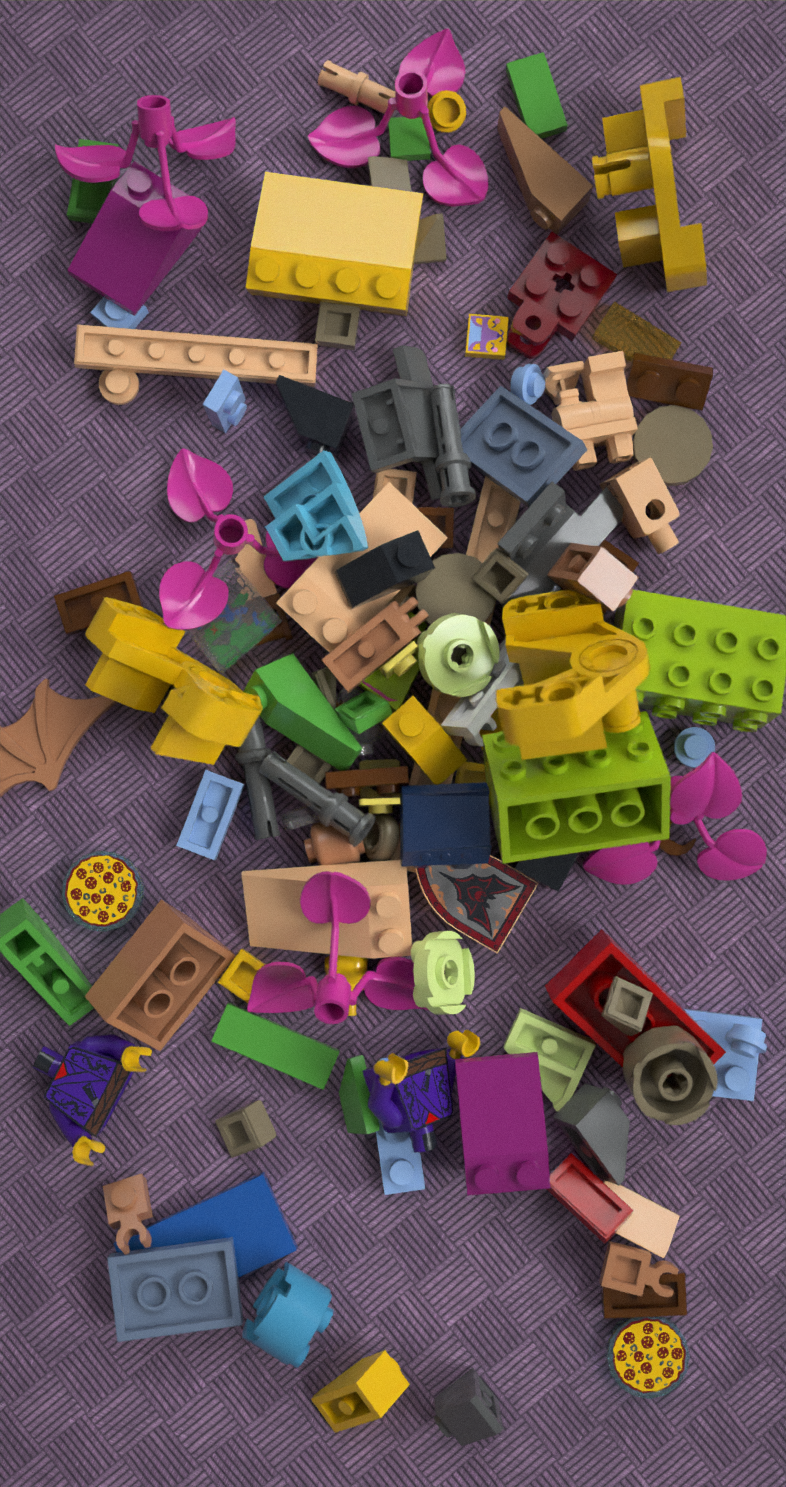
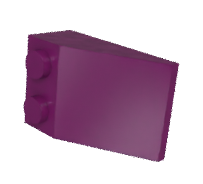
[67,161,202,316]
[455,1052,550,1196]

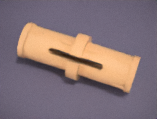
[318,60,395,114]

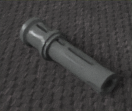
[429,384,476,507]
[235,715,280,840]
[259,751,376,847]

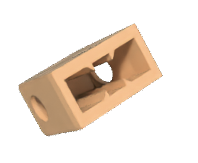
[599,457,680,554]

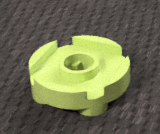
[417,613,500,697]
[411,931,475,1015]

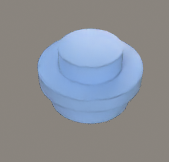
[511,364,545,405]
[674,727,715,768]
[725,1023,767,1058]

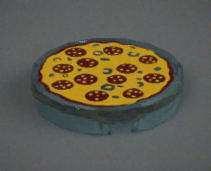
[62,851,145,932]
[605,1316,690,1399]

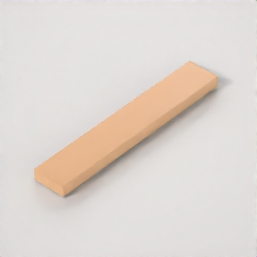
[74,325,318,387]

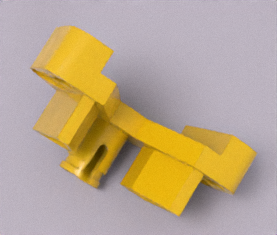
[592,76,707,292]
[496,590,650,760]
[85,597,263,765]

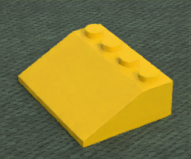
[246,172,423,316]

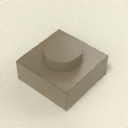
[315,302,361,350]
[287,744,333,785]

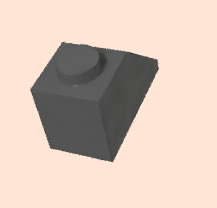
[553,1083,630,1186]
[434,1367,503,1446]

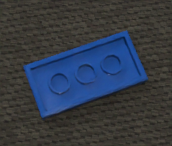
[113,1172,298,1278]

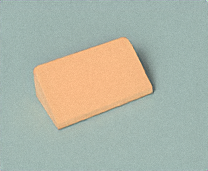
[603,1180,679,1258]

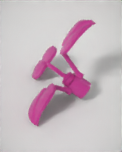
[308,28,488,206]
[55,95,236,231]
[159,448,318,630]
[583,752,767,885]
[247,871,428,1024]

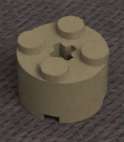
[623,1026,718,1125]

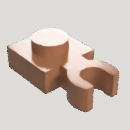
[103,1173,153,1255]
[599,1241,678,1297]

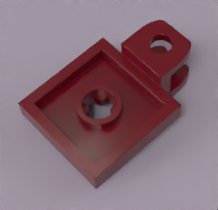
[507,231,618,359]

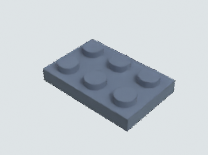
[460,386,588,508]
[107,1237,244,1342]

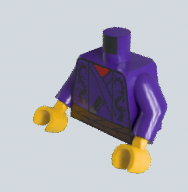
[362,1030,480,1153]
[33,1034,152,1166]

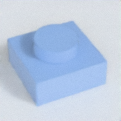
[90,297,149,329]

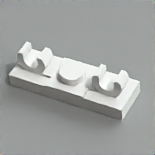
[440,637,524,746]

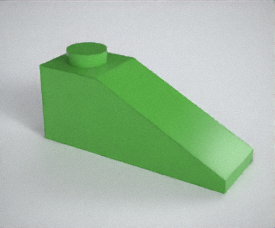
[243,654,362,771]
[0,898,94,1026]

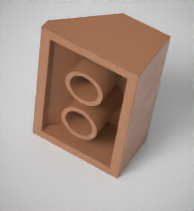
[85,899,236,1051]

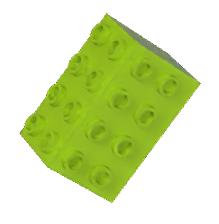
[614,590,786,732]
[482,711,671,863]

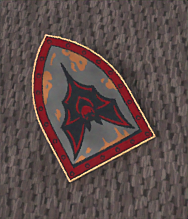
[415,855,539,954]

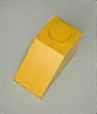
[382,696,467,785]
[311,1350,410,1433]

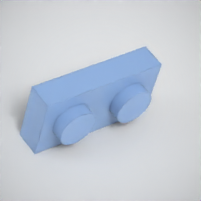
[203,370,247,433]
[176,770,245,860]
[376,1120,425,1195]

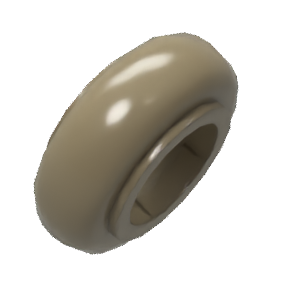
[363,813,399,862]

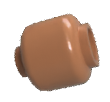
[304,821,366,866]

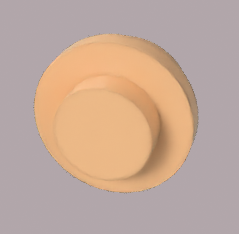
[99,370,139,405]

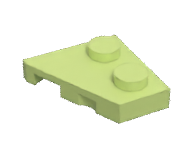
[504,1008,596,1112]

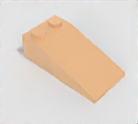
[276,482,448,653]
[242,860,412,959]

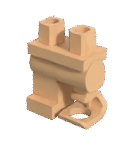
[543,351,638,471]

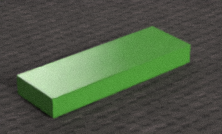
[211,1003,340,1090]

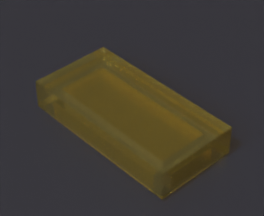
[592,301,682,363]

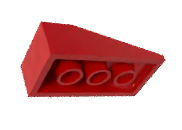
[545,929,726,1078]

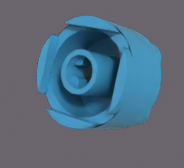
[242,1262,334,1368]

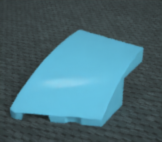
[264,450,368,562]

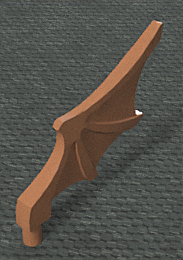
[0,678,117,798]

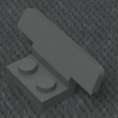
[351,345,442,500]
[497,481,624,611]

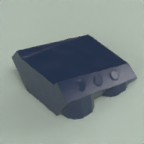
[400,782,492,869]

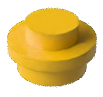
[427,90,466,133]

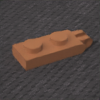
[322,597,429,693]

